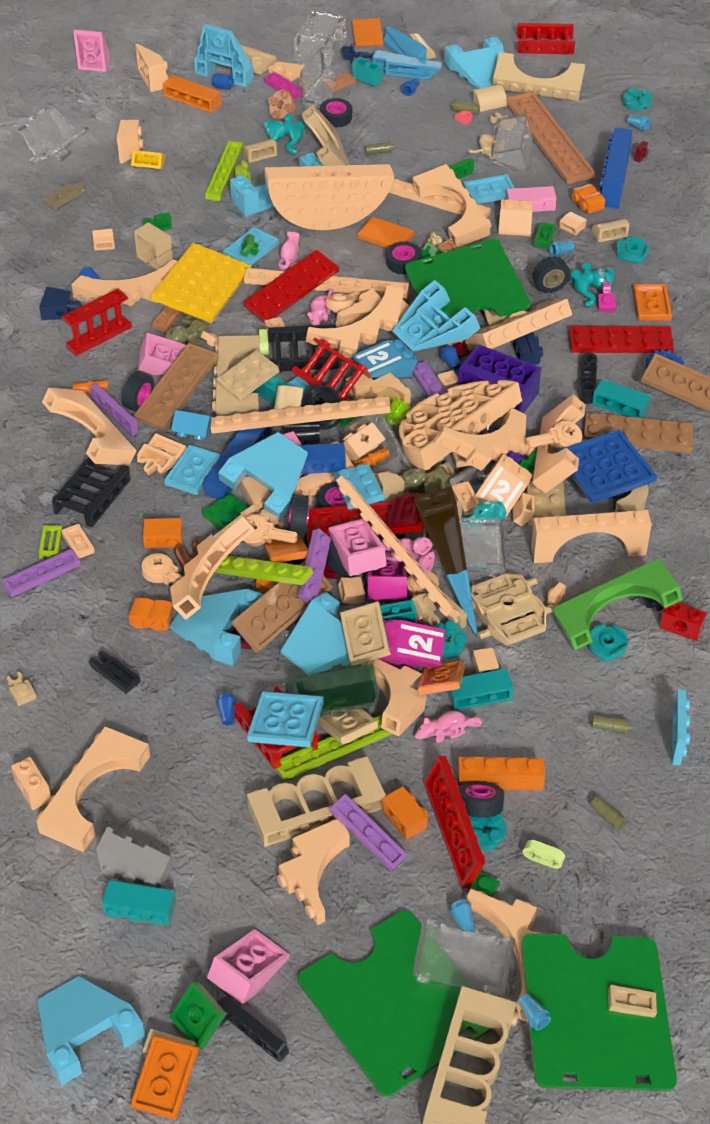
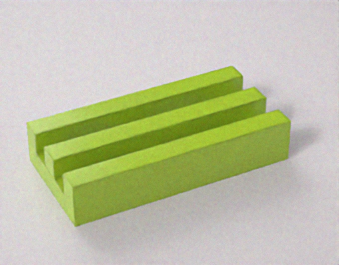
[39,525,63,558]

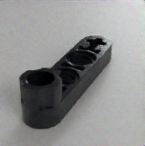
[579,353,597,404]
[216,994,290,1062]

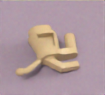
[469,134,505,159]

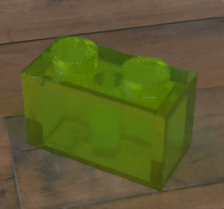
[384,397,411,426]

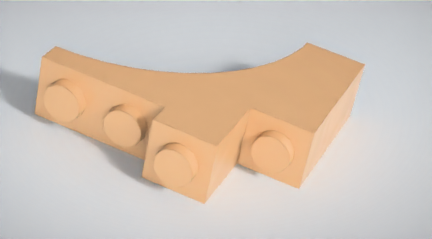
[336,289,410,327]
[360,659,427,736]
[277,819,350,925]

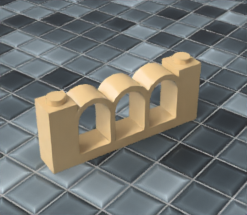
[247,757,386,847]
[423,986,519,1124]

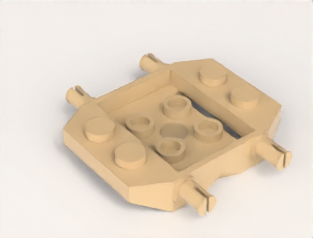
[458,573,556,646]

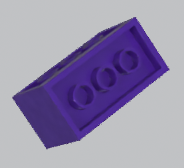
[458,344,541,413]

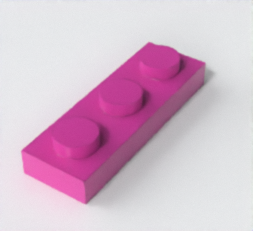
[264,72,304,100]

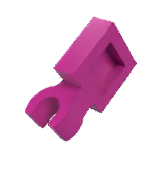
[598,282,616,312]

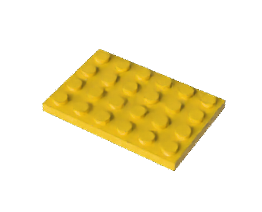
[151,243,252,323]

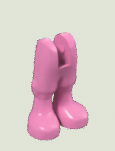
[382,537,435,572]

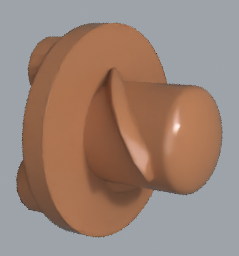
[268,89,296,120]

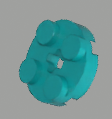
[622,88,652,111]
[616,237,649,264]
[433,621,466,658]
[587,624,628,662]
[468,814,506,851]

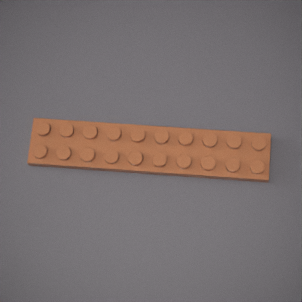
[506,91,596,184]

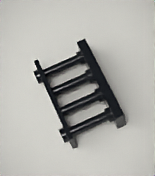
[268,324,339,373]
[52,457,131,528]

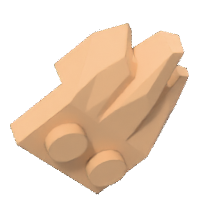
[137,434,187,475]

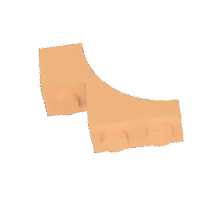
[346,373,411,406]

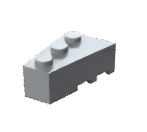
[96,826,172,889]

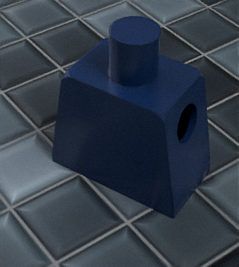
[39,287,81,320]

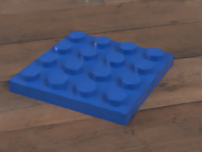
[556,429,657,504]

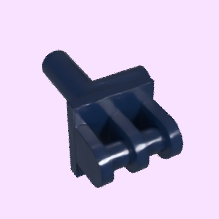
[342,43,373,63]

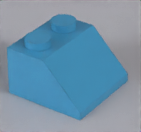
[171,410,213,441]

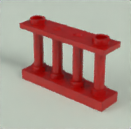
[517,23,575,55]
[61,288,132,356]
[291,338,371,401]
[233,686,319,769]

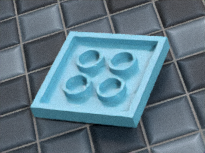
[247,692,324,747]

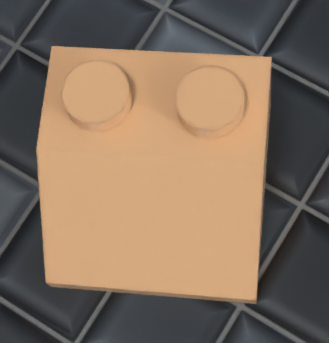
[117,120,144,163]
[499,199,533,236]

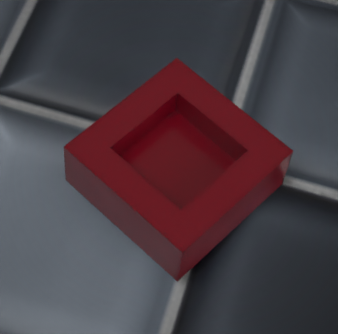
[634,141,649,163]

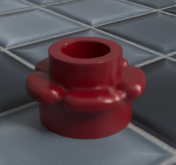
[454,342,469,358]

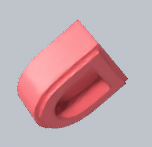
[454,110,472,125]

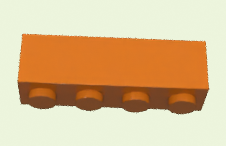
[163,75,222,113]
[458,757,545,790]

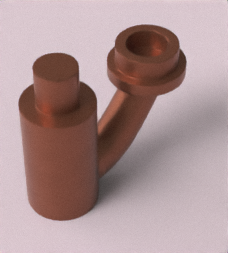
[174,539,202,572]

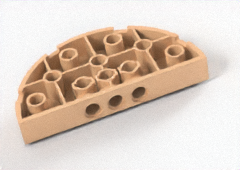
[265,164,394,230]
[399,380,522,471]

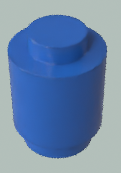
[212,73,234,90]

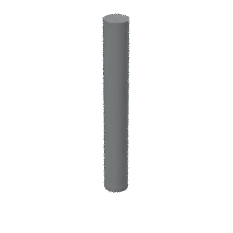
[449,466,479,485]

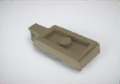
[44,181,86,210]

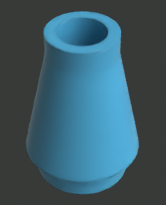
[627,115,651,131]
[549,241,574,257]
[450,899,476,935]
[518,993,551,1030]

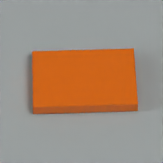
[352,18,383,47]
[357,217,414,248]
[633,284,672,321]
[263,537,308,563]
[418,660,465,695]
[130,1035,200,1121]

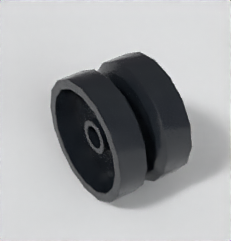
[301,385,342,430]

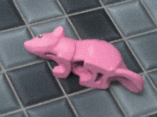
[278,231,299,271]
[307,289,334,325]
[414,711,482,743]

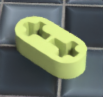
[259,329,269,355]
[522,840,565,869]

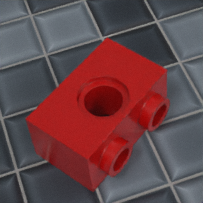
[660,602,707,641]

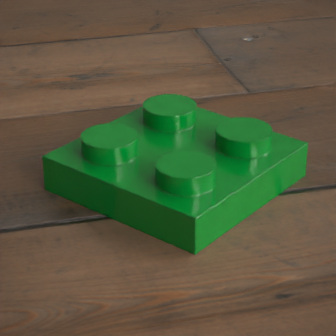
[202,493,249,531]
[170,981,226,1050]

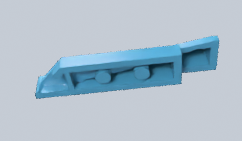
[383,26,427,59]
[373,50,442,80]

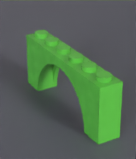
[552,558,683,650]

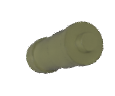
[451,100,479,114]
[365,141,394,154]
[593,715,633,734]
[590,796,626,830]

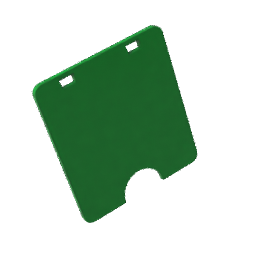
[405,239,530,319]
[298,910,493,1097]
[521,933,677,1091]

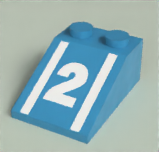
[352,339,418,378]

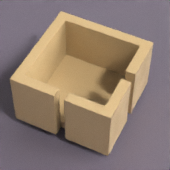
[134,223,173,270]

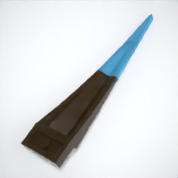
[414,486,477,636]

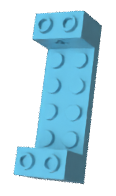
[230,153,324,217]

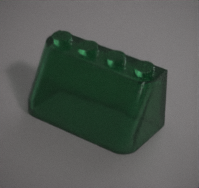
[292,662,380,716]

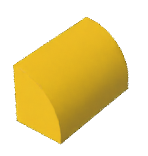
[131,150,166,169]

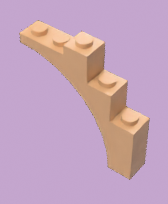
[71,259,178,307]
[306,285,404,358]
[434,408,527,471]
[170,514,255,620]
[467,889,541,1022]

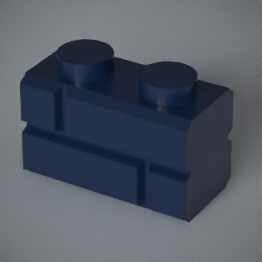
[512,332,543,365]

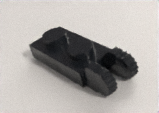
[89,651,141,694]

